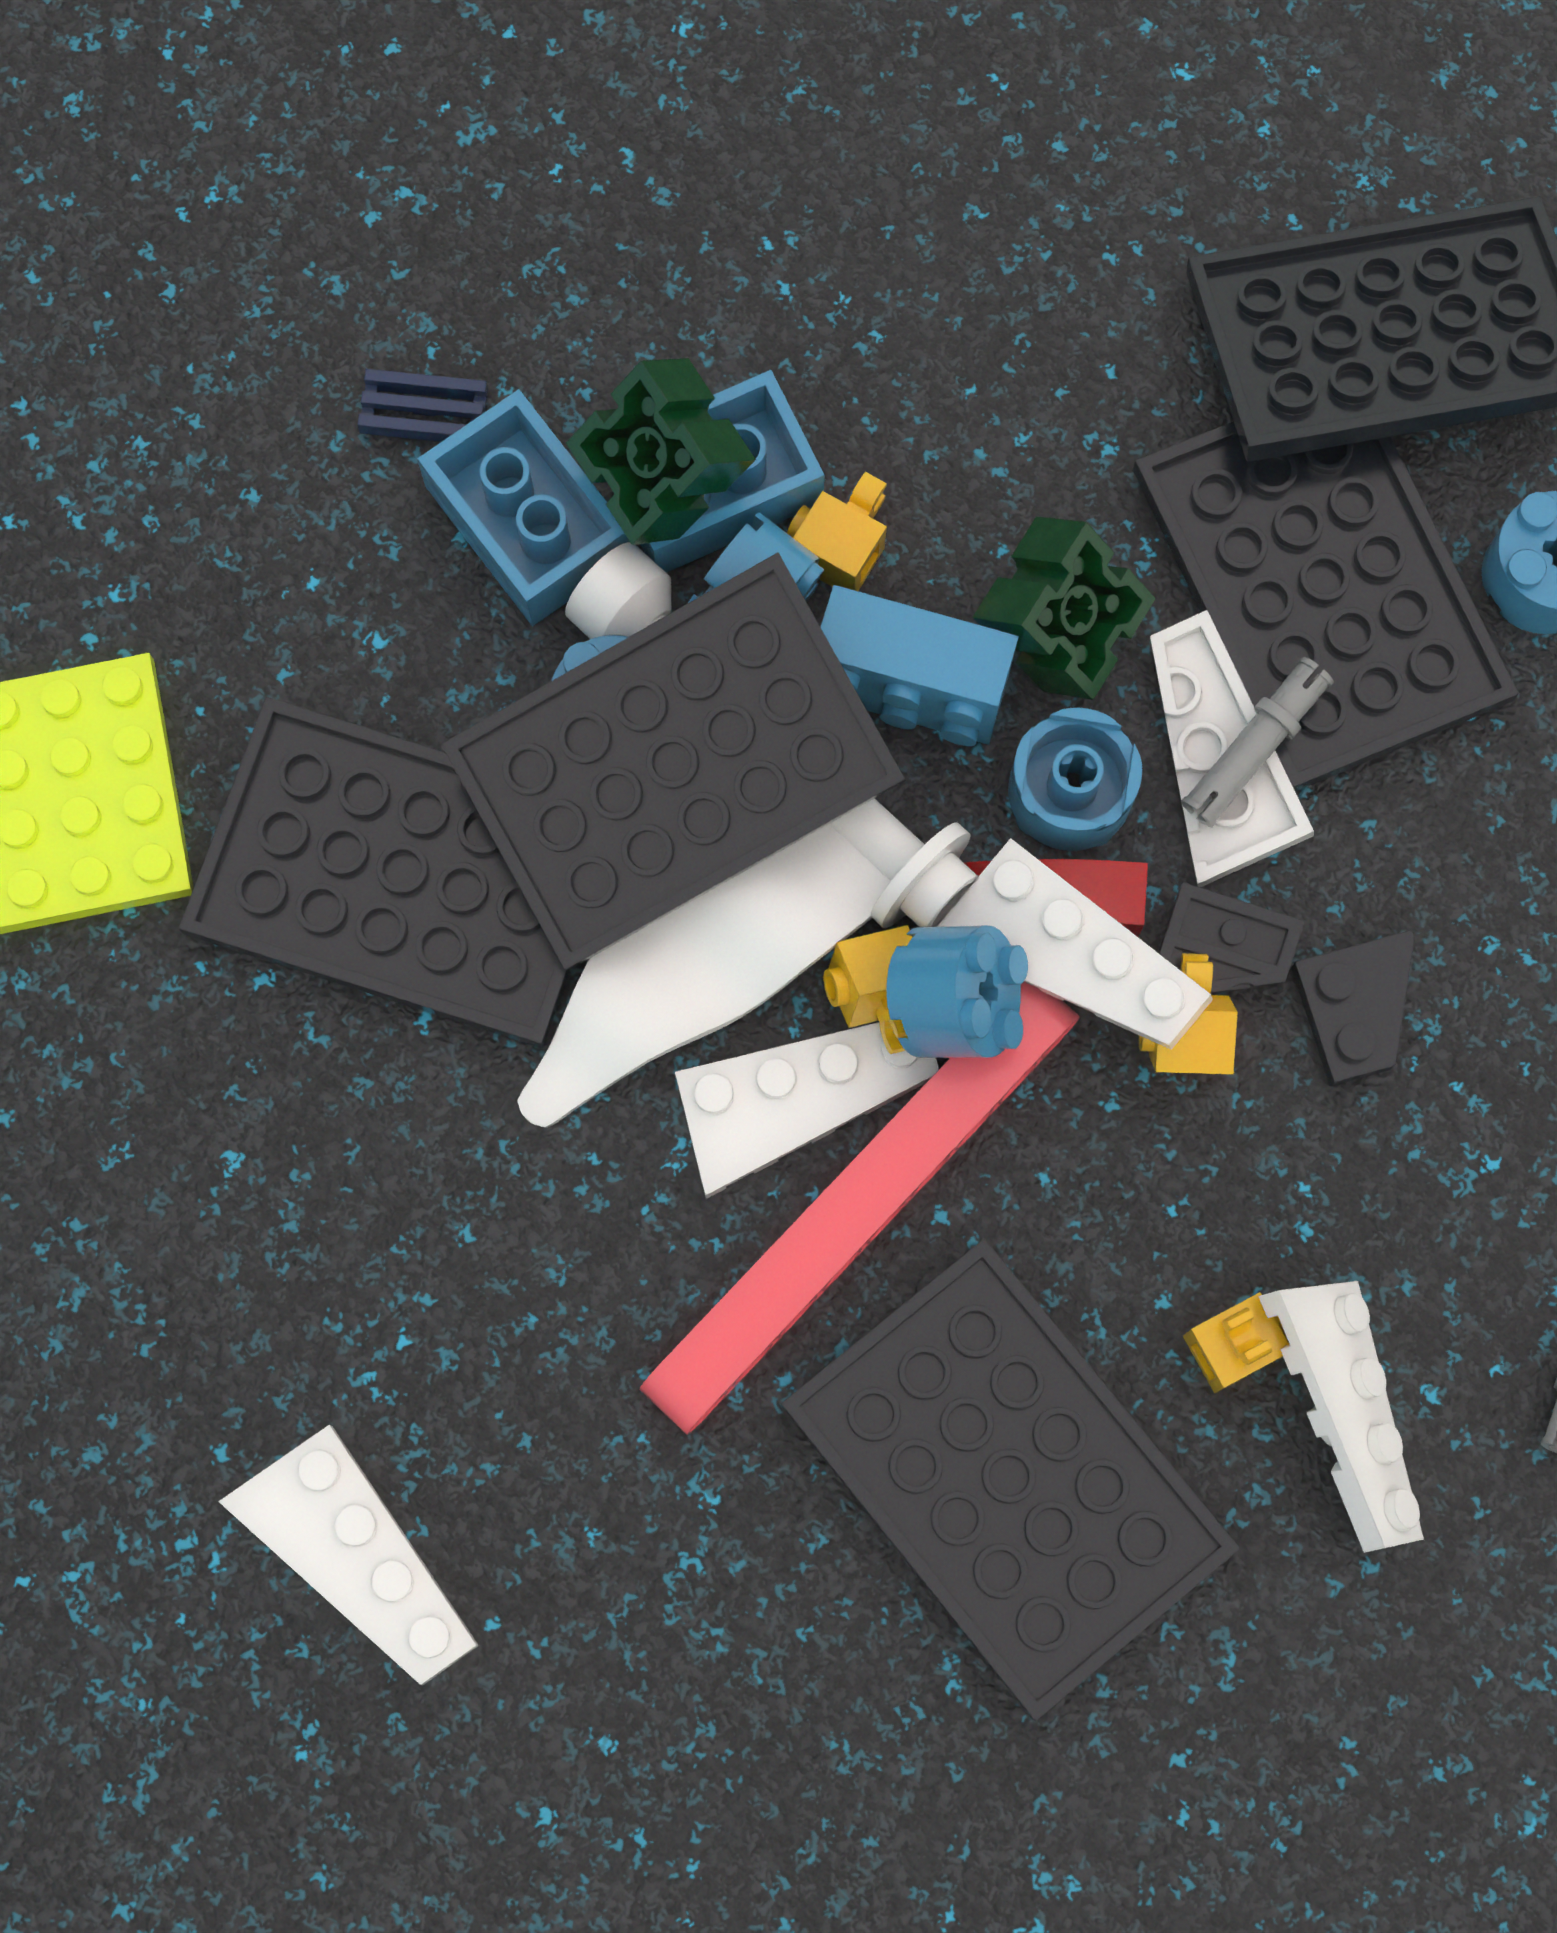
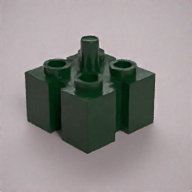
[566,358,756,545]
[972,516,1156,700]

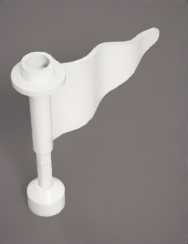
[517,542,978,1128]

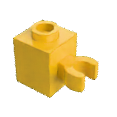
[787,472,887,591]
[823,925,912,1054]
[1139,953,1238,1074]
[1183,1292,1289,1394]

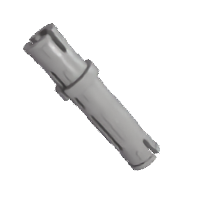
[1181,657,1334,828]

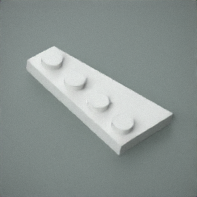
[1150,610,1314,887]
[937,838,1213,1050]
[675,1022,939,1199]
[1258,1281,1424,1553]
[218,1425,479,1685]

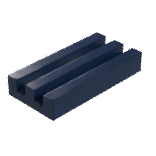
[357,369,488,442]

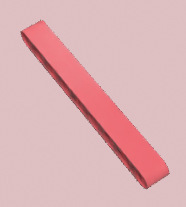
[639,982,1080,1435]

